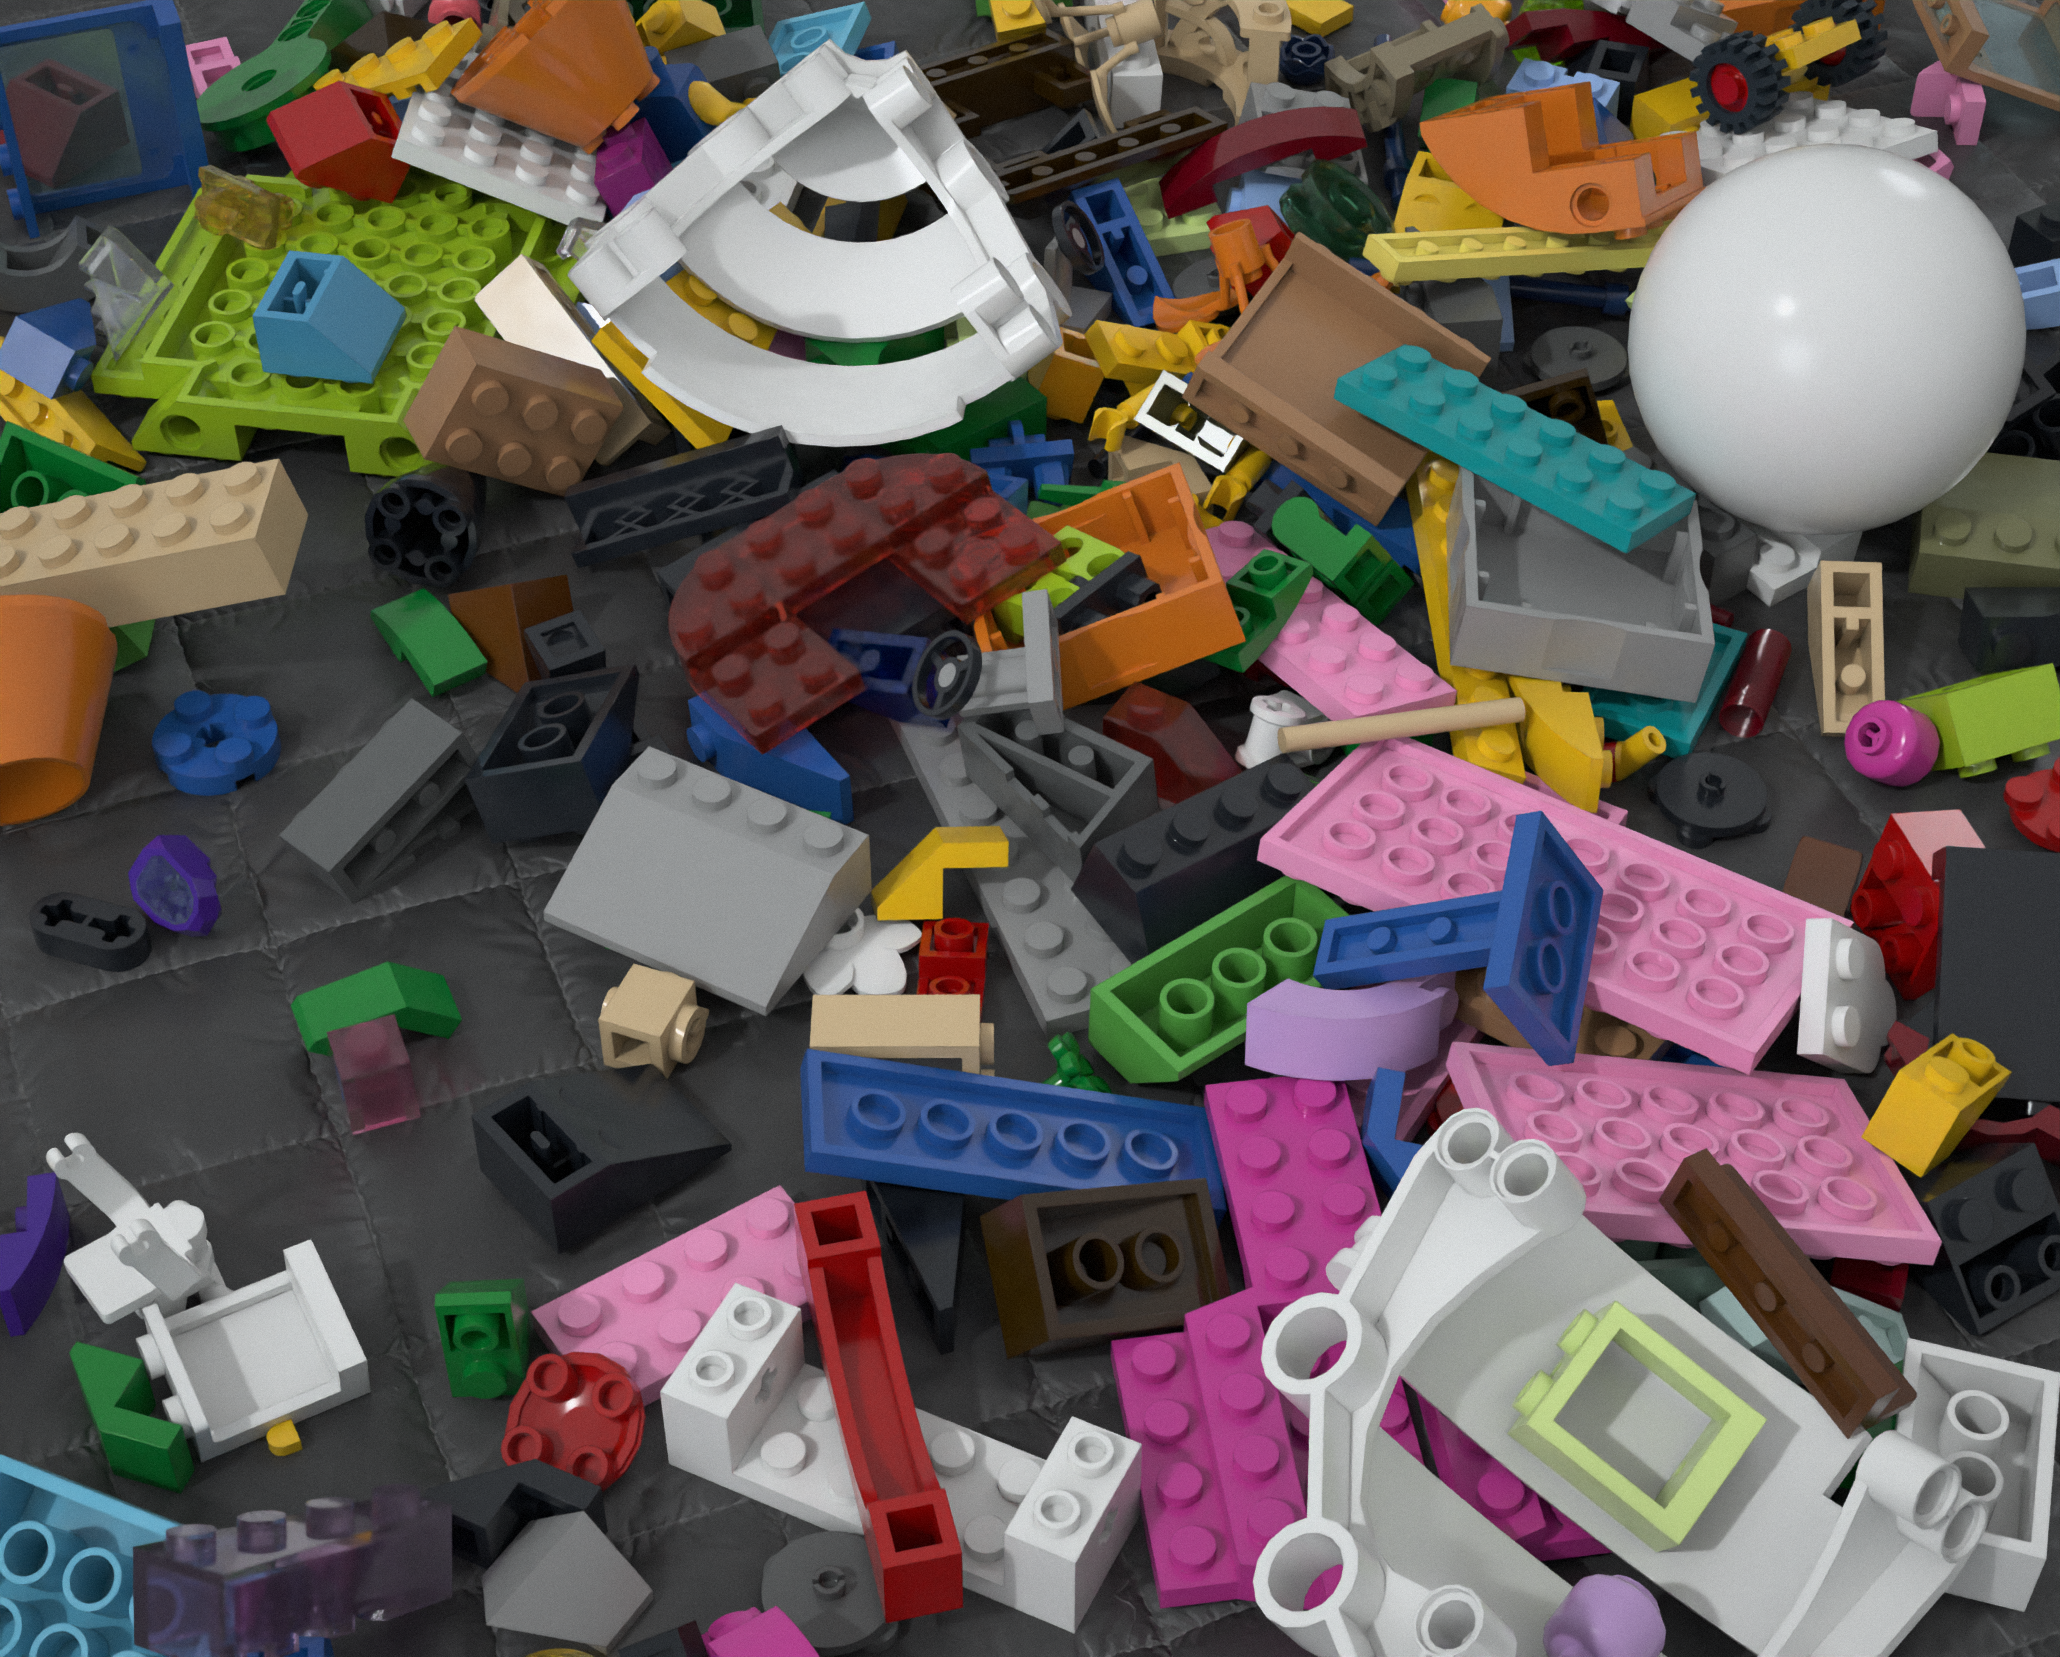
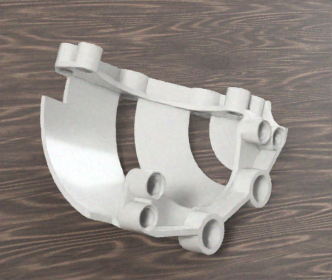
[567,39,1073,447]
[1253,1108,1989,1657]

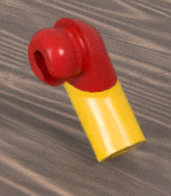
[1603,726,1666,782]

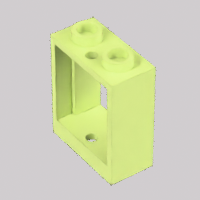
[1507,1301,1767,1552]

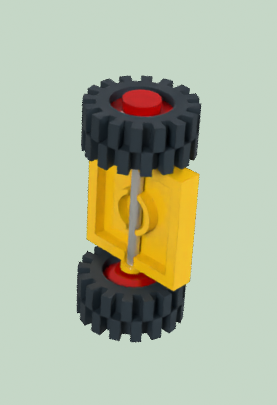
[1689,0,1888,134]

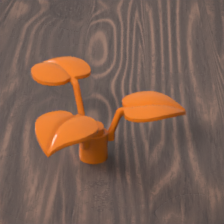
[1153,219,1393,367]

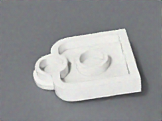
[1797,918,1896,1073]

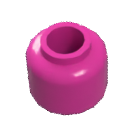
[1844,700,1940,787]

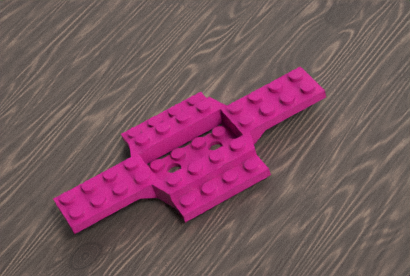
[1111,1076,1612,1610]

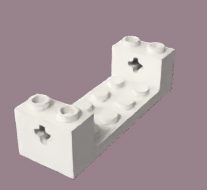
[660,1282,1142,1634]

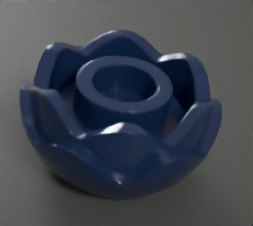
[1279,34,1335,86]

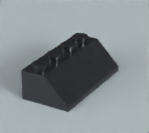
[1071,753,1333,964]

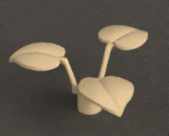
[1033,0,1164,135]

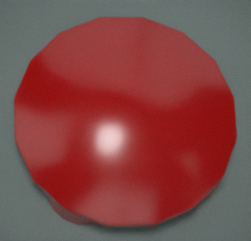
[501,1351,646,1492]

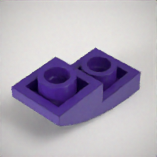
[0,1172,70,1337]

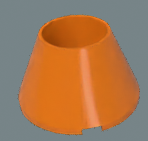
[0,594,118,826]

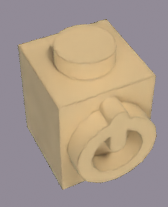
[598,964,709,1079]

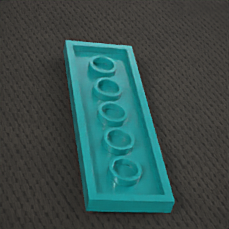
[1333,344,1696,554]

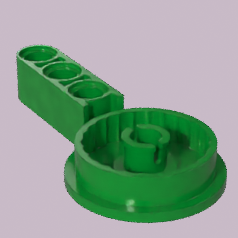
[196,0,374,152]

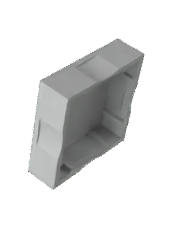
[1446,466,1715,703]

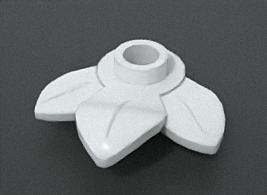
[803,908,922,995]

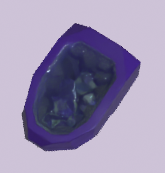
[128,835,222,937]

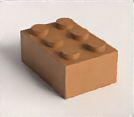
[403,326,624,497]

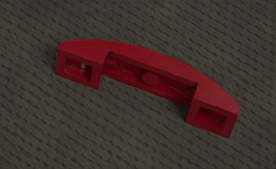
[1159,106,1368,219]

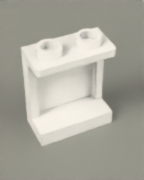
[136,1239,371,1462]

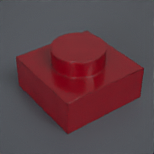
[1828,1257,1910,1312]

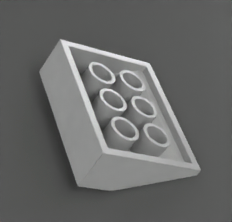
[543,746,872,1016]

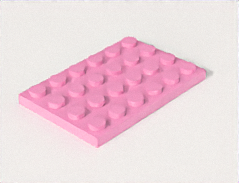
[1446,1041,1942,1266]

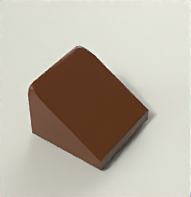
[1782,836,1864,918]

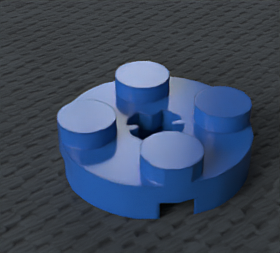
[152,690,281,796]

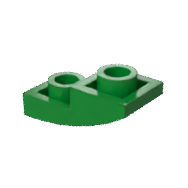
[1201,549,1313,673]
[370,588,488,697]

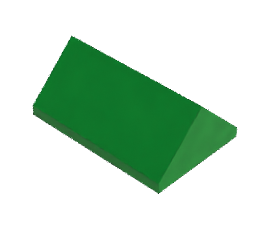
[0,421,146,513]

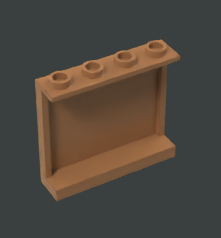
[1181,232,1492,527]

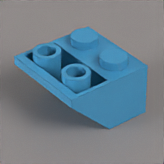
[252,250,406,383]

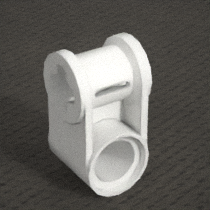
[1235,690,1335,769]

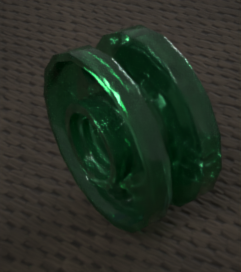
[1279,159,1395,263]

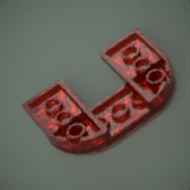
[668,453,1066,755]

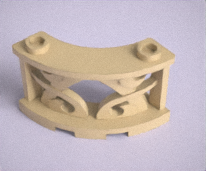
[1154,0,1292,126]

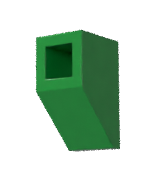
[434,1279,531,1399]

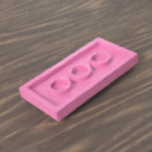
[531,1185,811,1407]

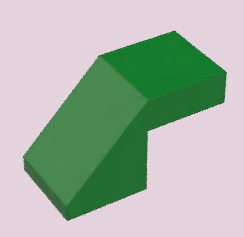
[290,961,462,1064]
[69,1341,195,1494]

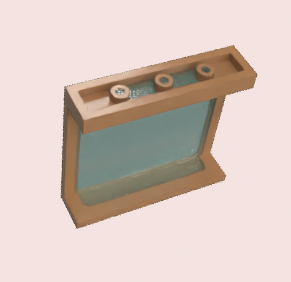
[1912,0,2060,112]

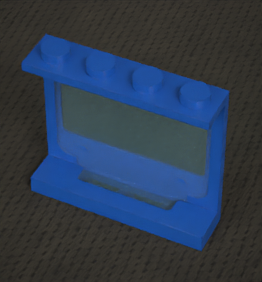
[0,0,214,239]

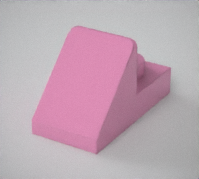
[1910,60,1986,145]

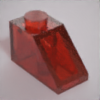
[1103,681,1243,804]

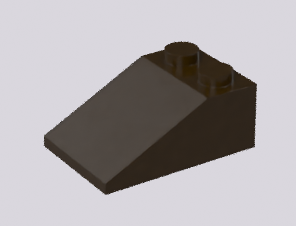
[980,1178,1231,1360]

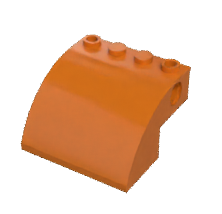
[1419,81,1706,240]

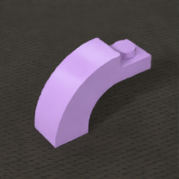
[1245,971,1459,1081]

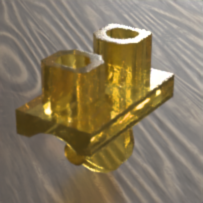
[194,165,294,251]

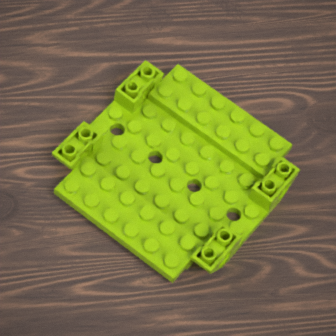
[91,165,606,477]

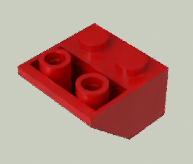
[266,81,411,204]
[1849,809,1985,1000]

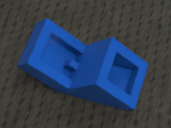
[1360,1067,1423,1200]

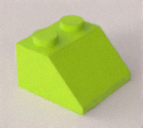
[1896,663,2060,778]

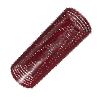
[1718,629,1792,738]

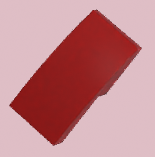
[916,918,989,1023]

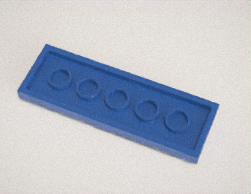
[800,1049,1227,1229]

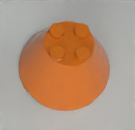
[450,0,661,155]

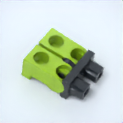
[981,525,1162,644]

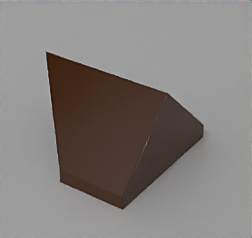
[448,574,574,693]

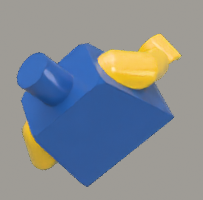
[629,46,756,163]

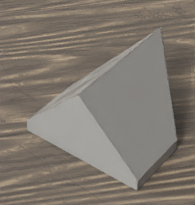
[482,1511,654,1656]

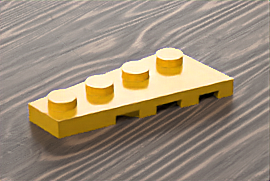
[313,17,483,101]

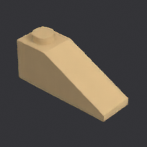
[1807,560,1885,737]

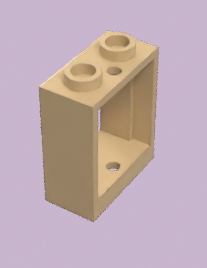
[810,994,995,1076]

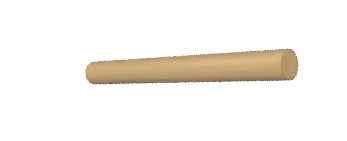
[1277,697,1525,753]

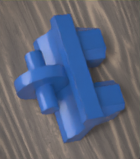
[969,420,1074,506]

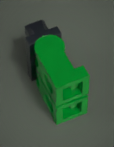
[1245,479,1414,627]

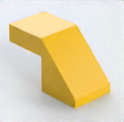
[871,826,1009,921]

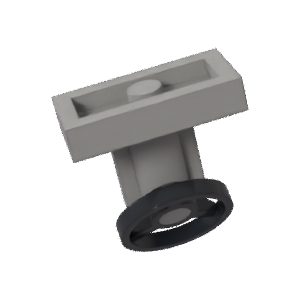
[1043,201,1113,334]
[912,589,1064,735]

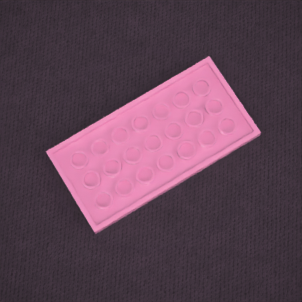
[1257,737,1854,1075]

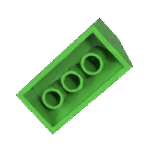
[1088,875,1350,1083]

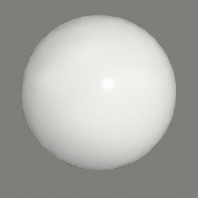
[1628,143,2026,535]

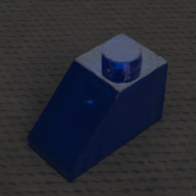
[811,628,951,728]

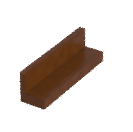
[1658,1148,1917,1439]

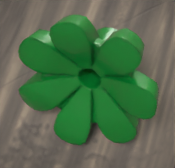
[1041,1031,1113,1094]

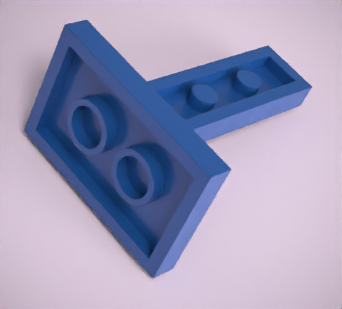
[1313,811,1604,1066]

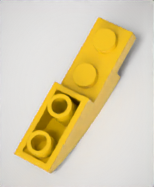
[1084,320,1231,396]
[1505,674,1613,813]

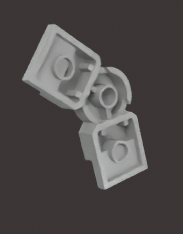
[1590,0,1738,62]

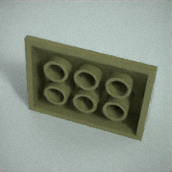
[1907,452,2060,599]

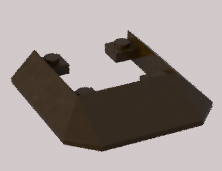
[918,27,1228,220]

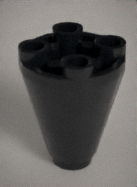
[365,462,487,587]

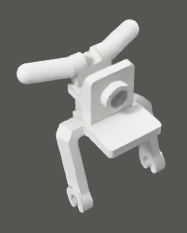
[46,1133,233,1324]

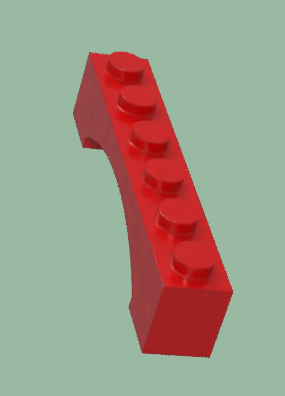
[794,1191,963,1623]

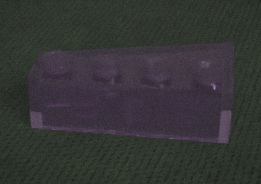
[133,1484,452,1657]

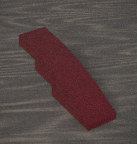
[1504,8,1673,65]

